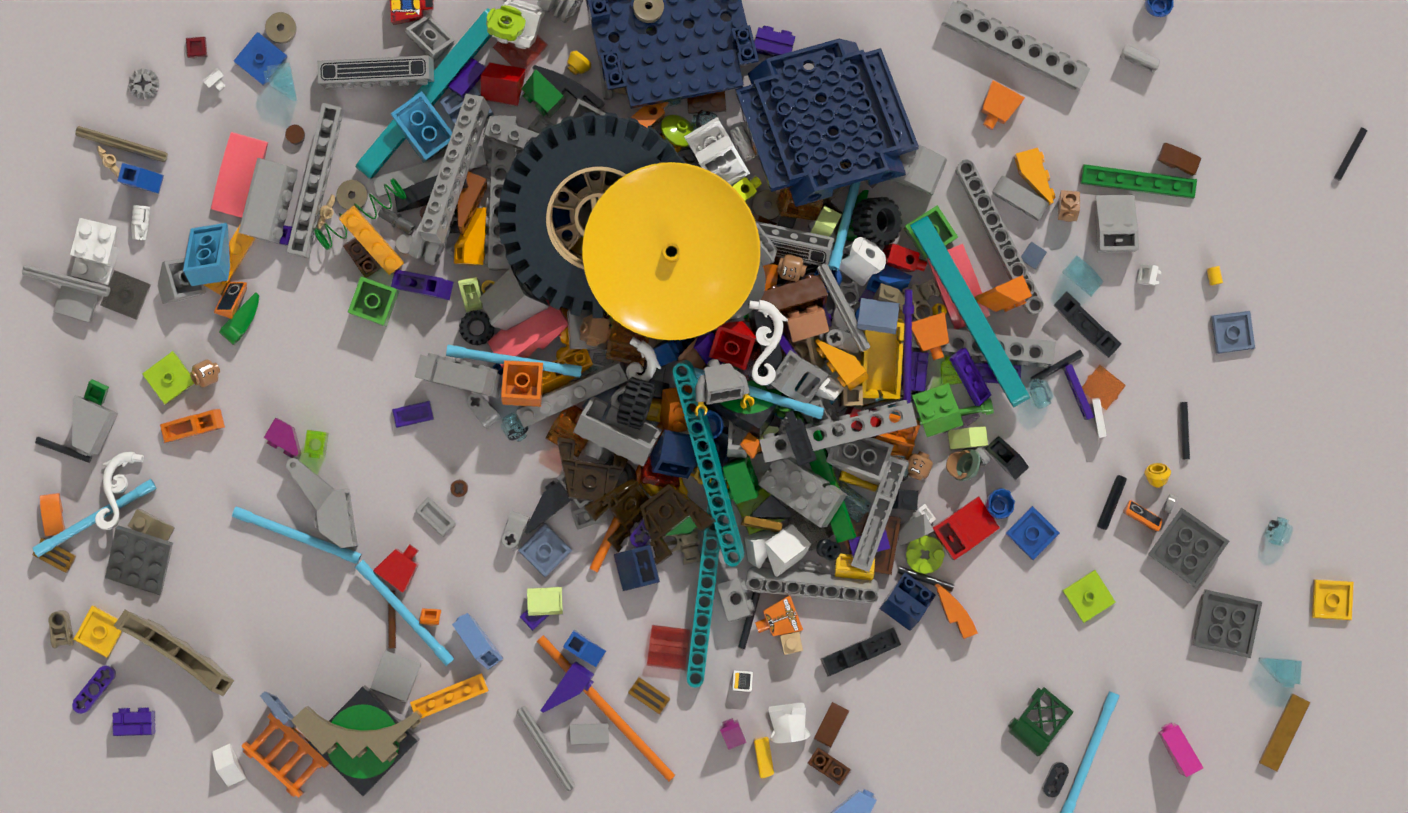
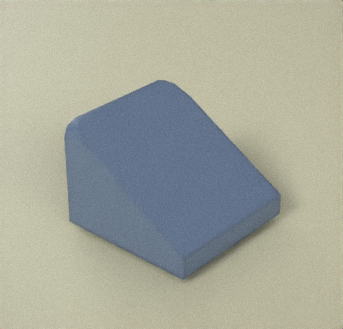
[1021,242,1047,269]

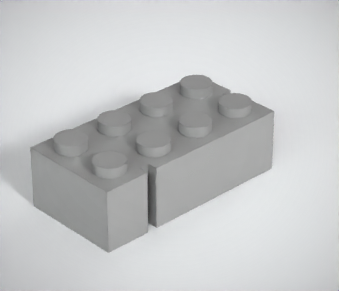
[414,353,503,398]
[574,396,662,466]
[758,457,847,528]

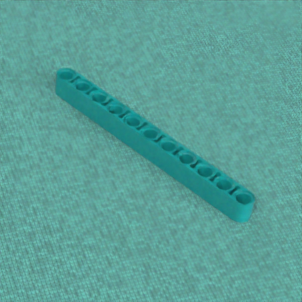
[355,8,492,179]
[910,216,1030,408]
[673,360,745,567]
[687,479,727,688]

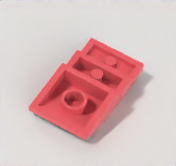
[211,132,268,218]
[927,244,990,329]
[488,300,568,369]

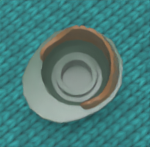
[946,449,980,481]

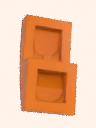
[40,493,65,536]

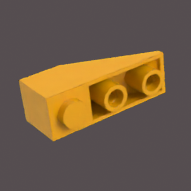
[1014,148,1055,206]
[454,207,487,266]
[815,339,869,391]
[542,349,593,394]

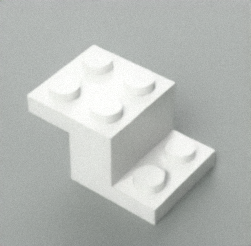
[492,0,546,49]
[684,117,750,185]
[70,218,119,286]

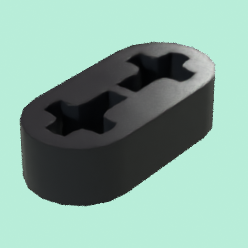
[1042,762,1069,797]

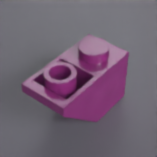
[263,418,301,458]
[720,718,746,750]

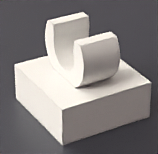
[203,68,225,91]
[1137,264,1161,285]
[910,504,936,524]

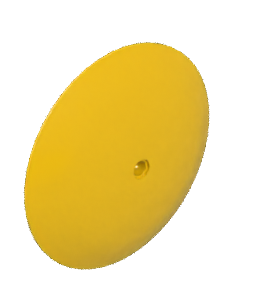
[582,162,760,340]

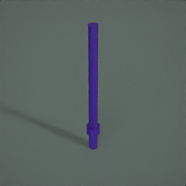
[902,289,914,404]

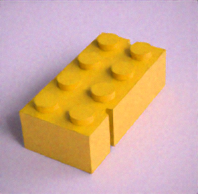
[859,319,904,399]

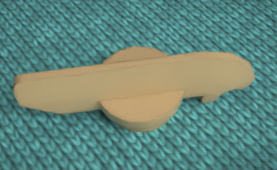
[97,146,120,178]
[317,194,335,229]

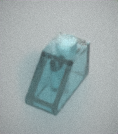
[264,62,297,101]
[1062,256,1104,296]
[1259,657,1302,687]

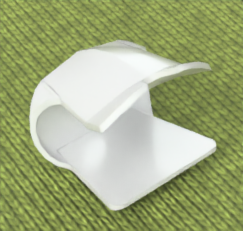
[839,237,886,286]
[768,702,811,743]

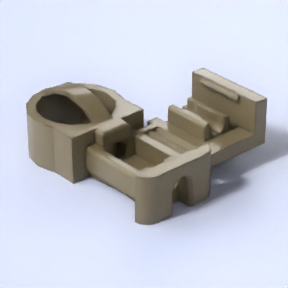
[903,279,940,320]
[663,528,701,565]

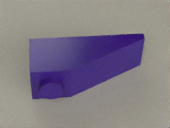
[391,270,454,301]
[540,661,595,713]

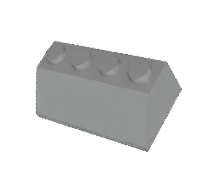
[239,158,298,244]

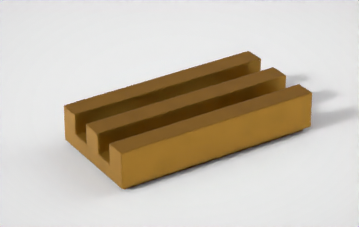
[741,516,782,532]
[32,538,76,573]
[628,677,671,715]

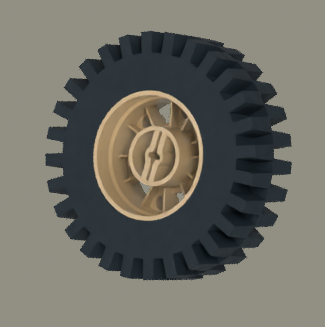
[498,112,685,318]

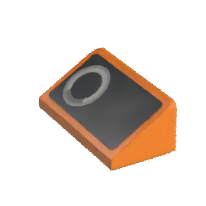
[214,282,247,319]
[1123,500,1162,532]

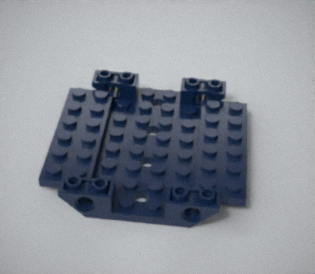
[586,0,759,109]
[735,38,919,207]

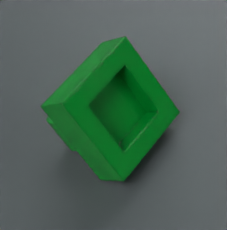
[84,379,109,406]

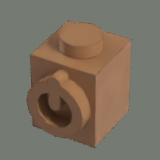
[1058,190,1080,222]
[580,315,611,346]

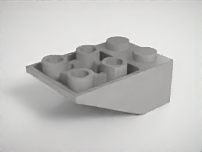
[1095,195,1139,253]

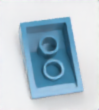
[391,91,452,163]
[183,223,230,286]

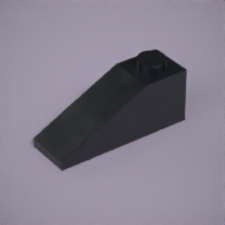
[524,480,573,535]

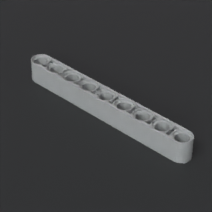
[956,159,1044,315]

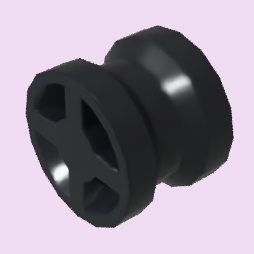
[816,538,841,561]

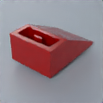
[932,496,1000,560]

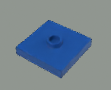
[234,32,288,86]
[1005,506,1060,560]

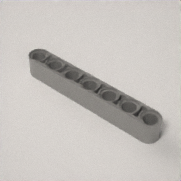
[746,567,879,604]

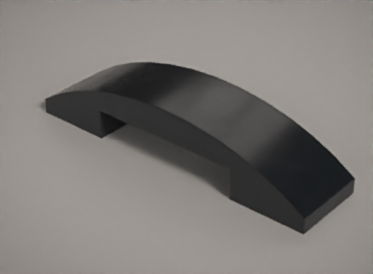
[1053,291,1122,358]

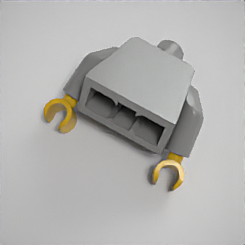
[694,359,754,416]

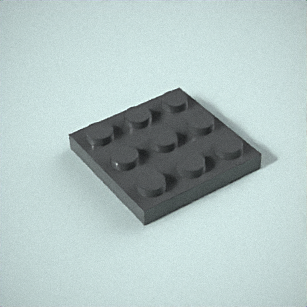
[1148,508,1230,588]
[105,525,173,595]
[1193,589,1262,658]

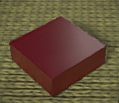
[186,37,208,58]

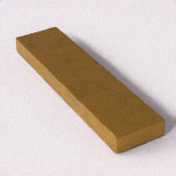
[1259,694,1311,772]

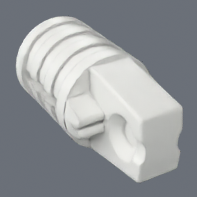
[730,126,755,162]
[131,205,150,240]

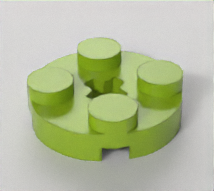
[486,5,526,41]
[906,535,945,574]

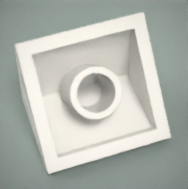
[764,524,811,577]

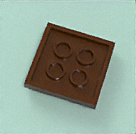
[834,509,901,575]

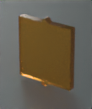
[1082,365,1126,410]

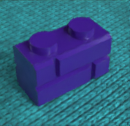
[755,25,795,57]
[901,352,929,392]
[112,707,156,736]

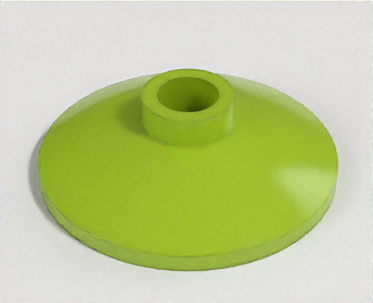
[661,115,695,147]

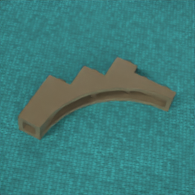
[114,609,234,696]
[291,706,423,762]

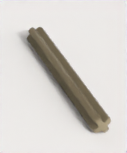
[75,126,168,162]

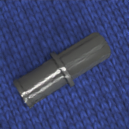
[378,207,415,235]

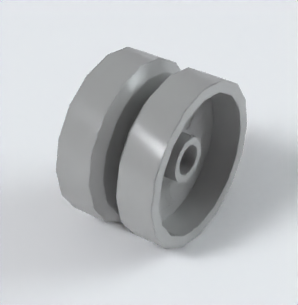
[409,220,450,265]

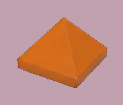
[740,432,761,459]
[420,608,441,626]

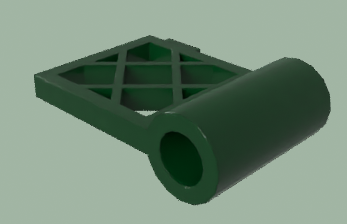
[1008,687,1074,756]

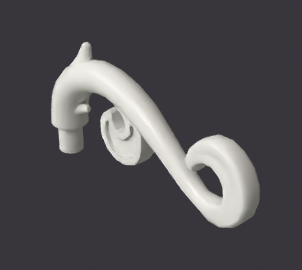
[749,300,788,385]
[611,337,661,408]
[95,452,144,530]

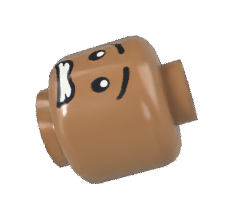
[777,254,807,282]
[190,359,220,388]
[906,451,933,481]

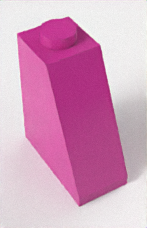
[1158,723,1204,777]

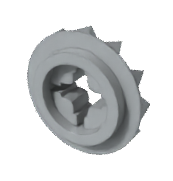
[128,68,159,99]

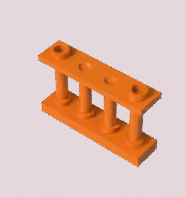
[241,713,329,798]

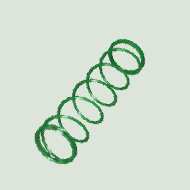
[314,178,406,250]

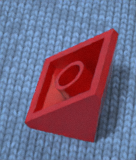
[481,62,526,106]
[709,321,756,370]

